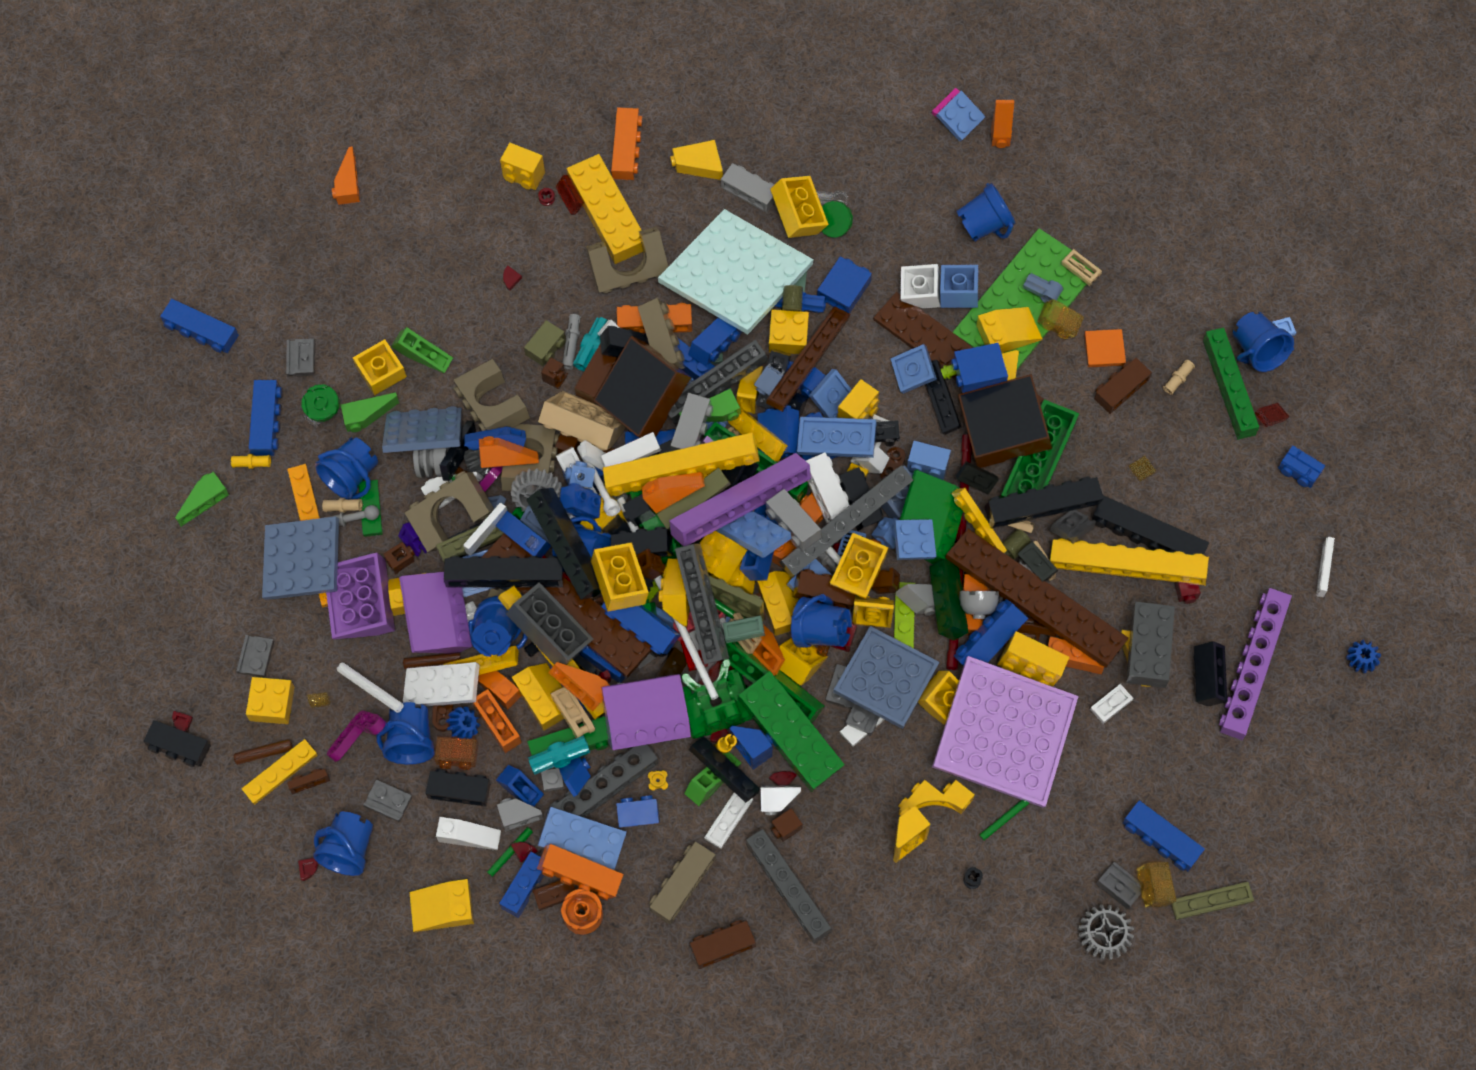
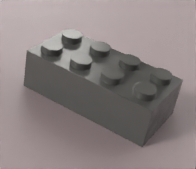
[506,582,593,665]
[1126,601,1175,688]

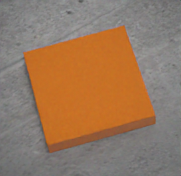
[1084,329,1126,367]

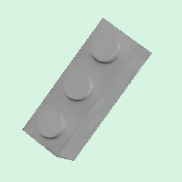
[721,163,775,213]
[671,393,713,451]
[766,489,821,551]

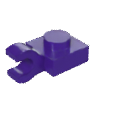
[398,522,427,557]

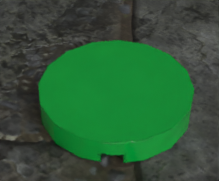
[822,201,853,238]
[301,384,340,422]

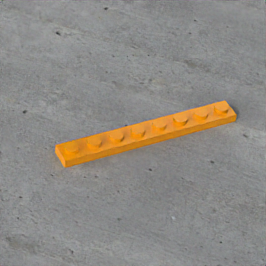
[287,464,328,607]

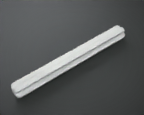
[337,663,404,713]

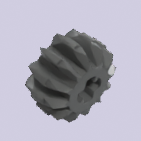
[464,449,491,477]

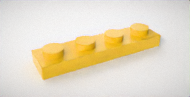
[728,407,788,462]
[951,488,1007,553]
[443,645,519,675]
[242,739,317,805]

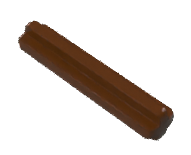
[403,652,461,669]
[234,739,292,765]

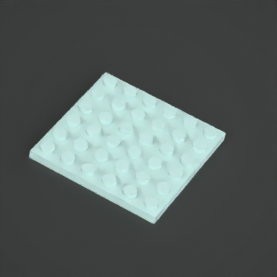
[658,209,813,335]

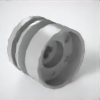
[413,447,450,478]

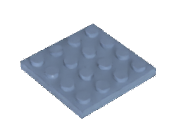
[382,406,462,453]
[262,516,339,600]
[833,626,940,729]

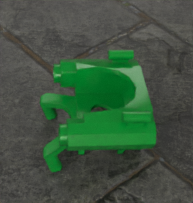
[681,659,753,739]

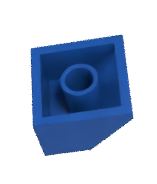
[729,726,773,770]

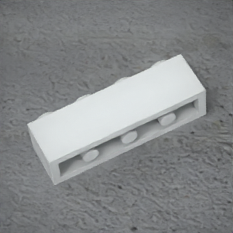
[806,453,850,523]

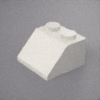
[901,264,941,309]

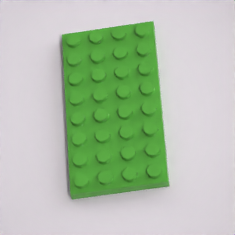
[953,228,1097,370]

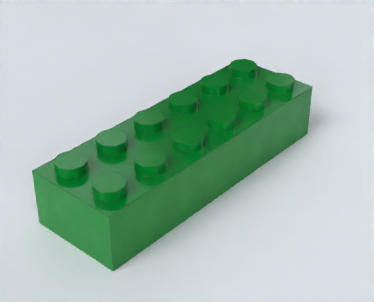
[1001,399,1079,498]
[737,671,845,792]

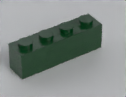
[929,559,969,641]

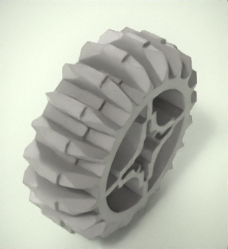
[511,468,562,511]
[1078,905,1134,960]

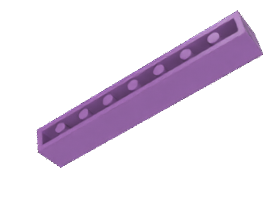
[669,453,811,546]

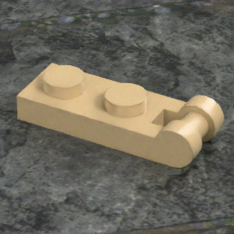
[551,687,595,738]

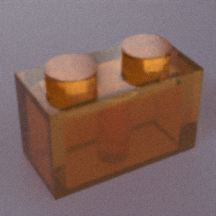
[434,737,478,770]

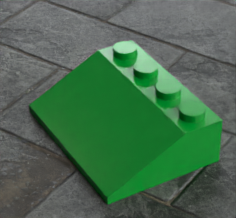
[894,470,963,564]

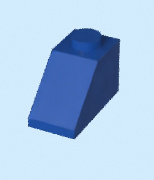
[559,757,591,797]
[496,765,544,807]

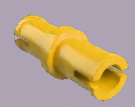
[231,454,271,469]
[714,734,737,753]

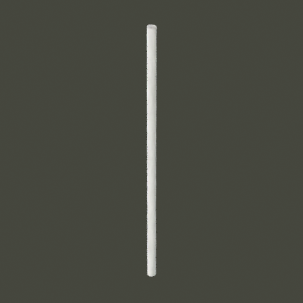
[617,497,719,700]

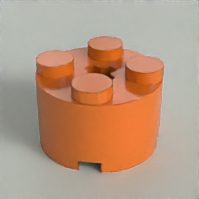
[561,889,603,935]

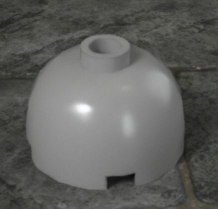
[960,591,999,619]

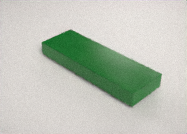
[359,480,383,537]

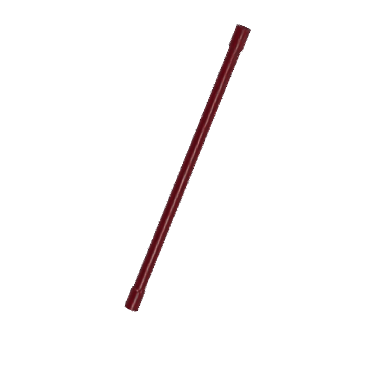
[946,434,972,670]

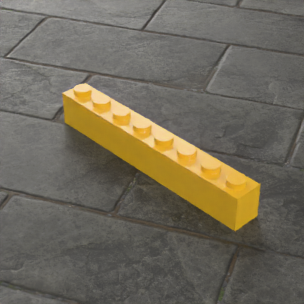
[603,432,759,496]
[1050,538,1209,586]

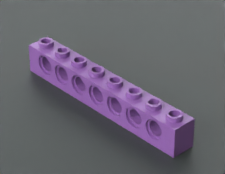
[1219,588,1292,740]

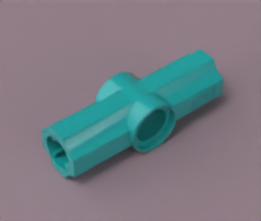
[573,317,608,372]
[528,736,590,775]

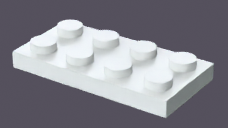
[403,662,479,707]

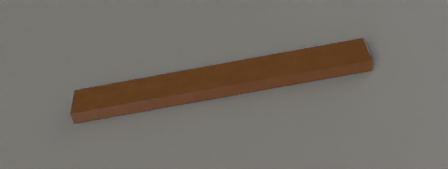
[766,306,851,412]

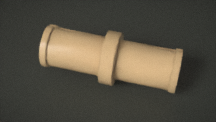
[1163,360,1195,395]
[322,498,363,513]

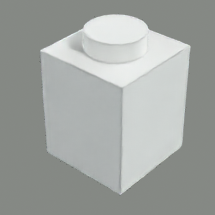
[855,445,889,474]

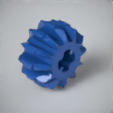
[1346,639,1381,674]
[446,707,480,740]

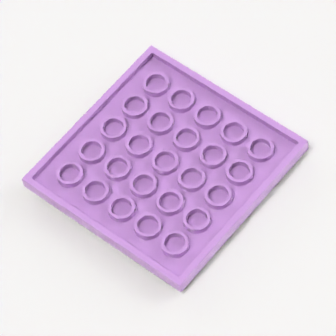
[932,656,1078,808]

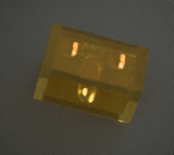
[1037,299,1084,339]
[1137,862,1177,908]

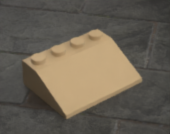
[538,391,626,451]

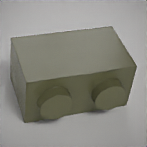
[524,320,566,366]

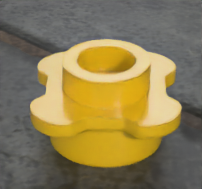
[648,770,668,791]

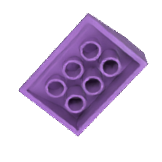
[326,552,395,639]
[399,572,472,653]
[601,674,691,750]

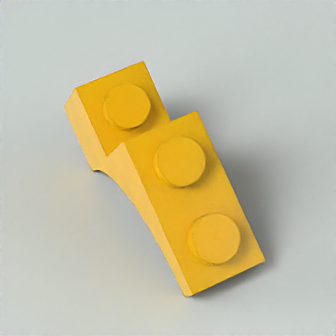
[898,780,975,814]

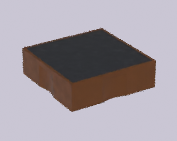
[593,336,691,438]
[958,374,1052,468]

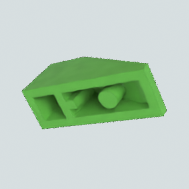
[391,327,453,373]
[679,389,741,422]
[341,392,399,432]
[175,472,229,527]
[684,752,742,806]

